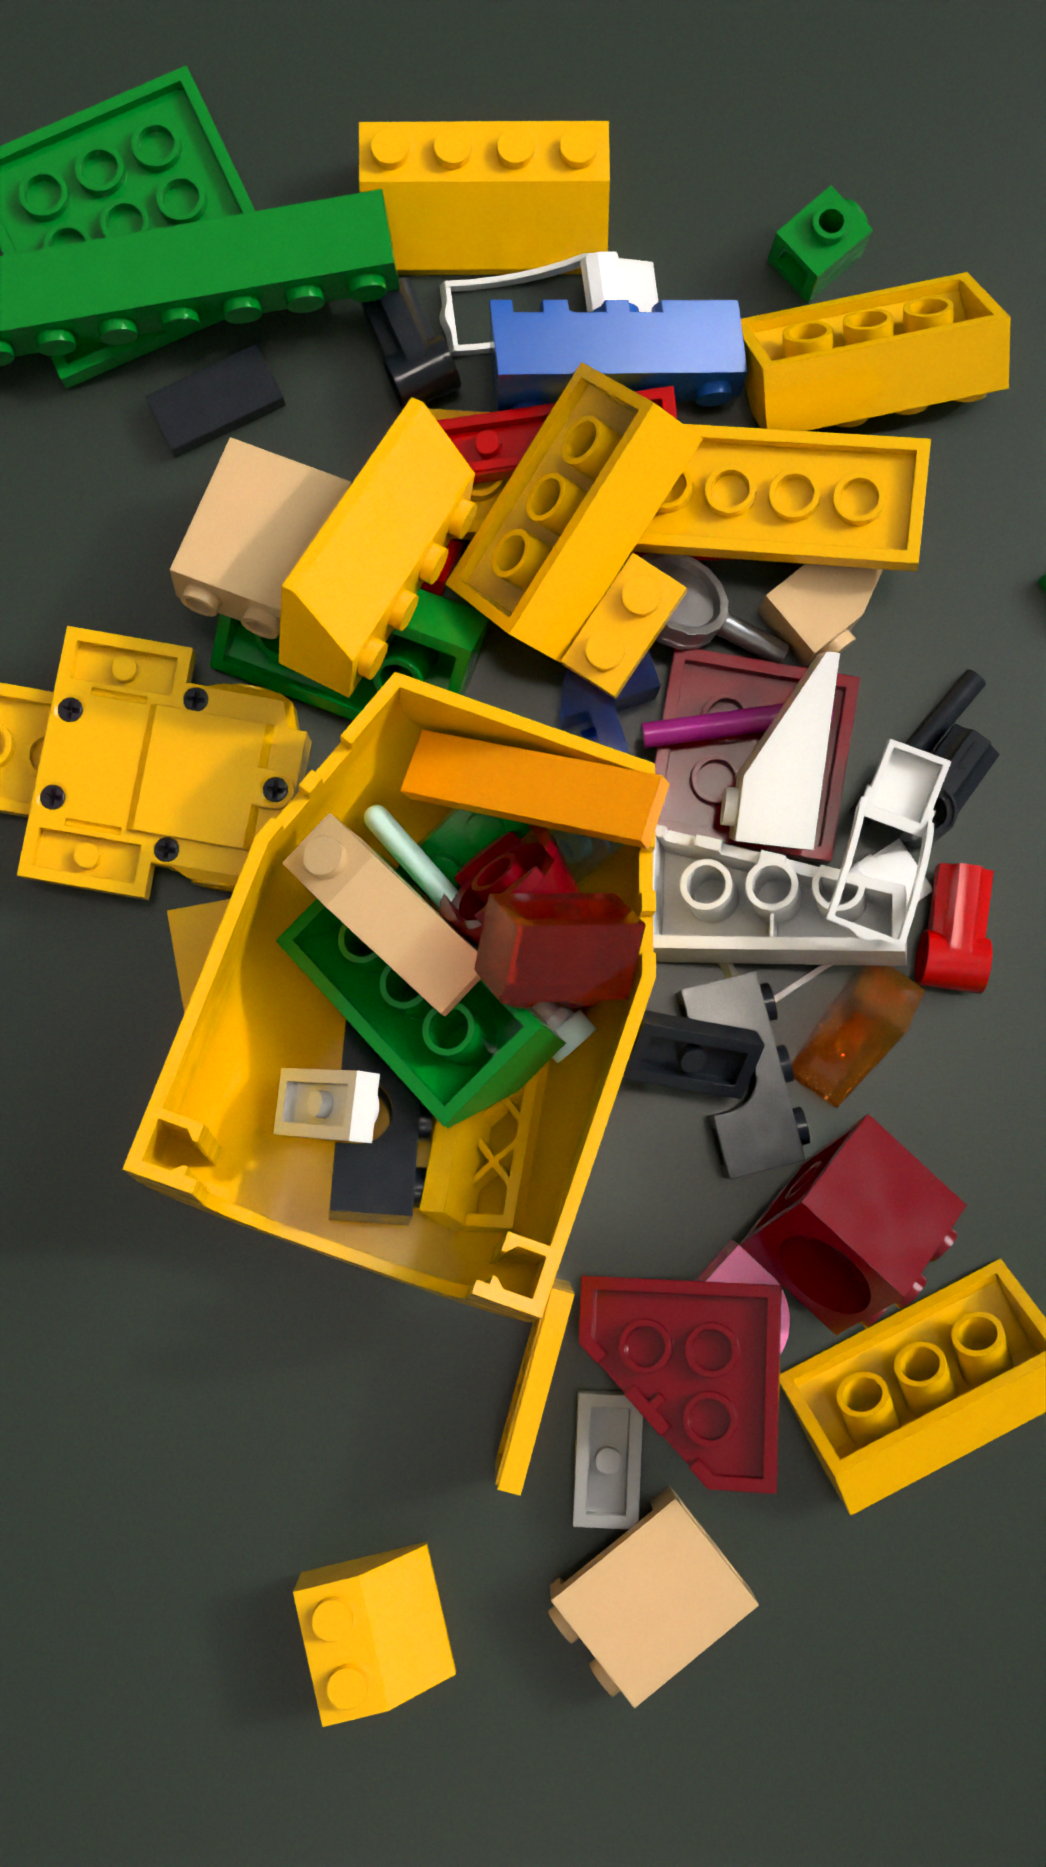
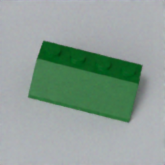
[210,589,490,720]
[276,846,566,1128]

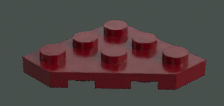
[579,1276,782,1494]

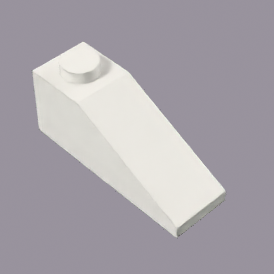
[720,652,840,850]

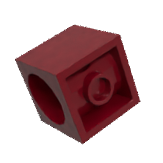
[739,1114,967,1335]

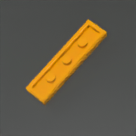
[400,730,670,849]

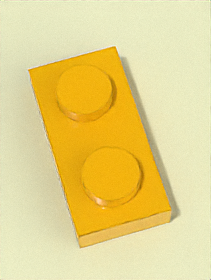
[561,553,687,700]

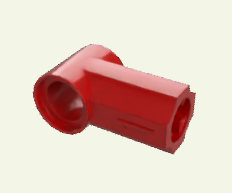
[915,863,994,994]

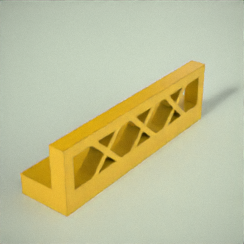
[419,1002,559,1234]

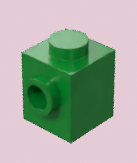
[767,185,873,303]

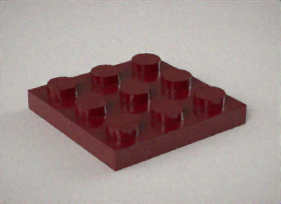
[654,648,861,865]

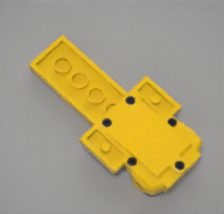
[0,626,312,901]

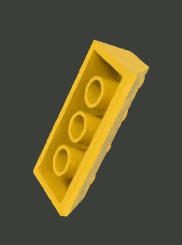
[359,121,610,275]
[741,272,1011,431]
[445,362,703,663]
[279,397,477,698]
[780,1258,1046,1516]

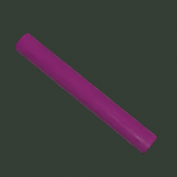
[641,703,833,748]

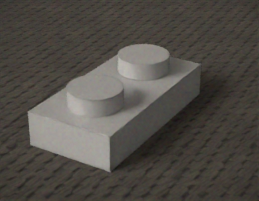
[572,1390,643,1529]

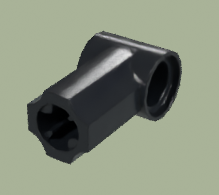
[361,277,461,410]
[888,724,1000,849]

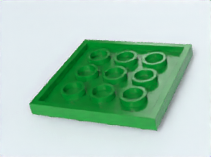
[0,65,255,389]

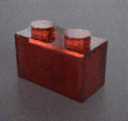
[474,893,646,1008]

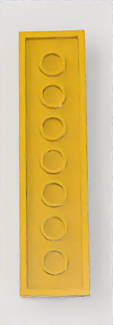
[429,409,931,572]

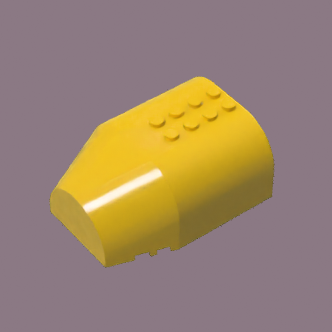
[123,672,656,1322]

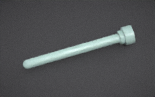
[364,805,597,1064]

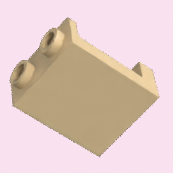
[170,437,351,639]
[548,1485,759,1708]

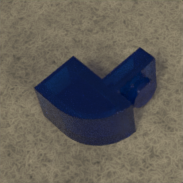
[559,650,661,755]

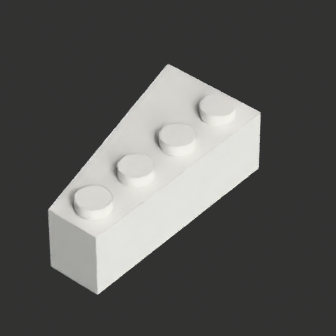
[653,824,908,966]

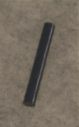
[849,669,986,826]

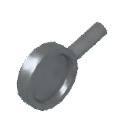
[641,553,789,663]

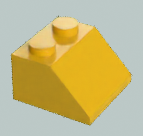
[293,1542,456,1727]

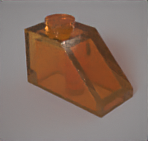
[791,965,926,1108]

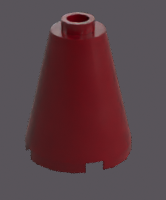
[440,825,616,1009]

